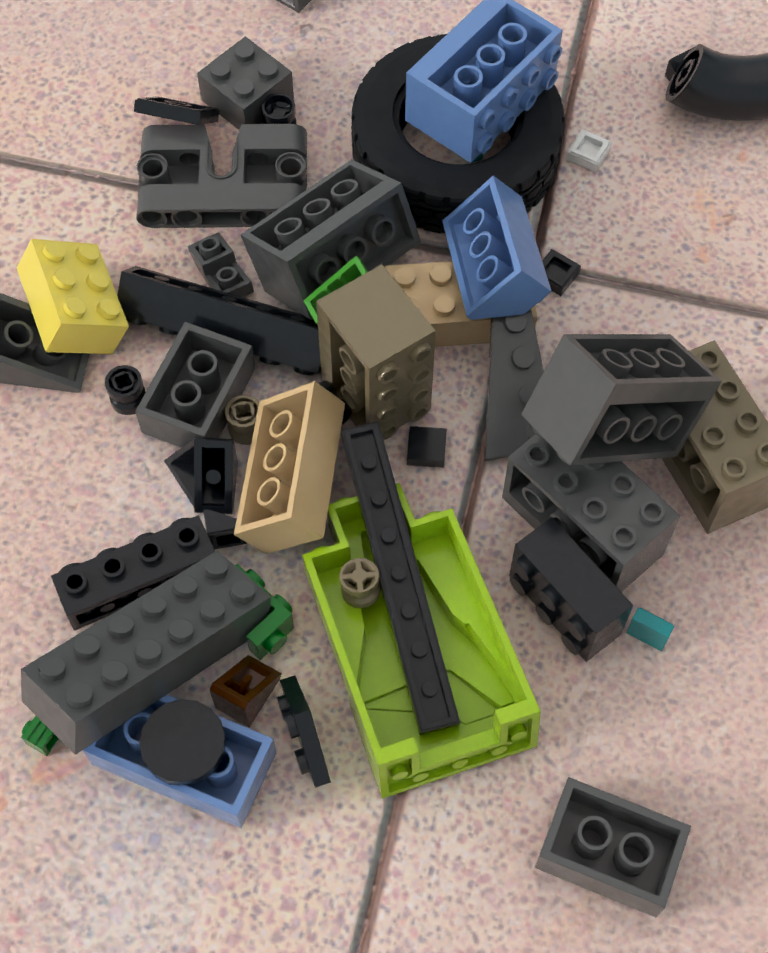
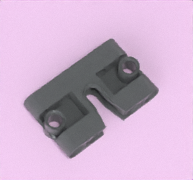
[136,124,308,228]

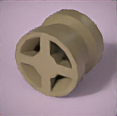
[339,558,381,608]

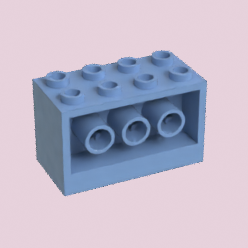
[405,0,563,163]

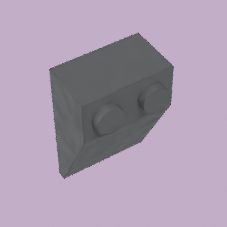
[0,293,90,393]

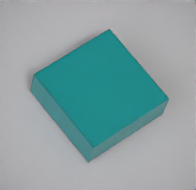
[626,607,674,652]

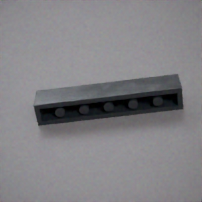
[117,266,321,376]

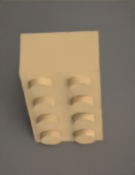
[385,261,537,347]
[234,381,345,554]

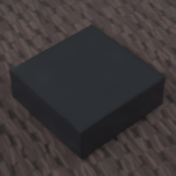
[542,249,581,296]
[407,426,447,468]

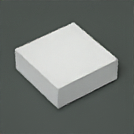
[566,129,612,173]

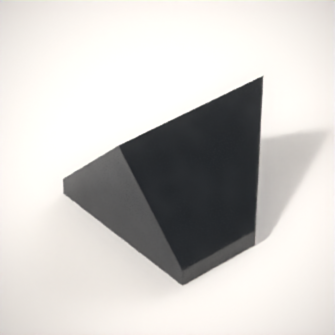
[164,437,238,514]

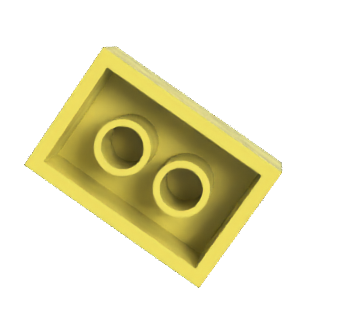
[17,239,129,354]

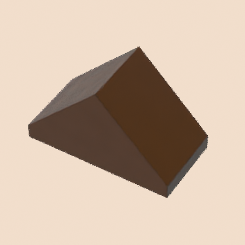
[210,655,282,728]

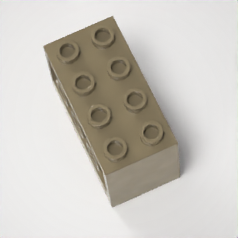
[316,264,436,440]
[662,340,768,534]

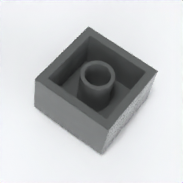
[197,36,294,130]

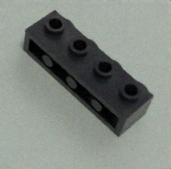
[51,515,215,630]

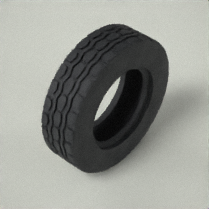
[351,34,565,234]

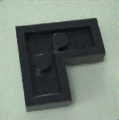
[277,675,331,788]

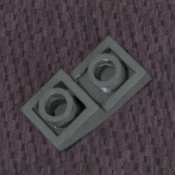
[188,232,254,297]

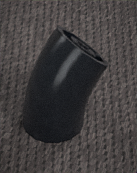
[666,44,768,121]

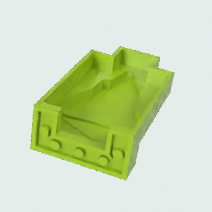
[302,483,541,799]

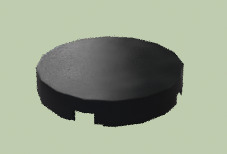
[139,699,226,786]

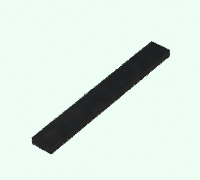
[341,421,460,735]

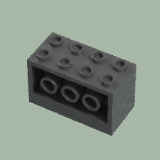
[241,159,421,320]
[521,334,722,466]
[502,434,680,592]

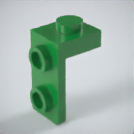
[235,564,294,660]

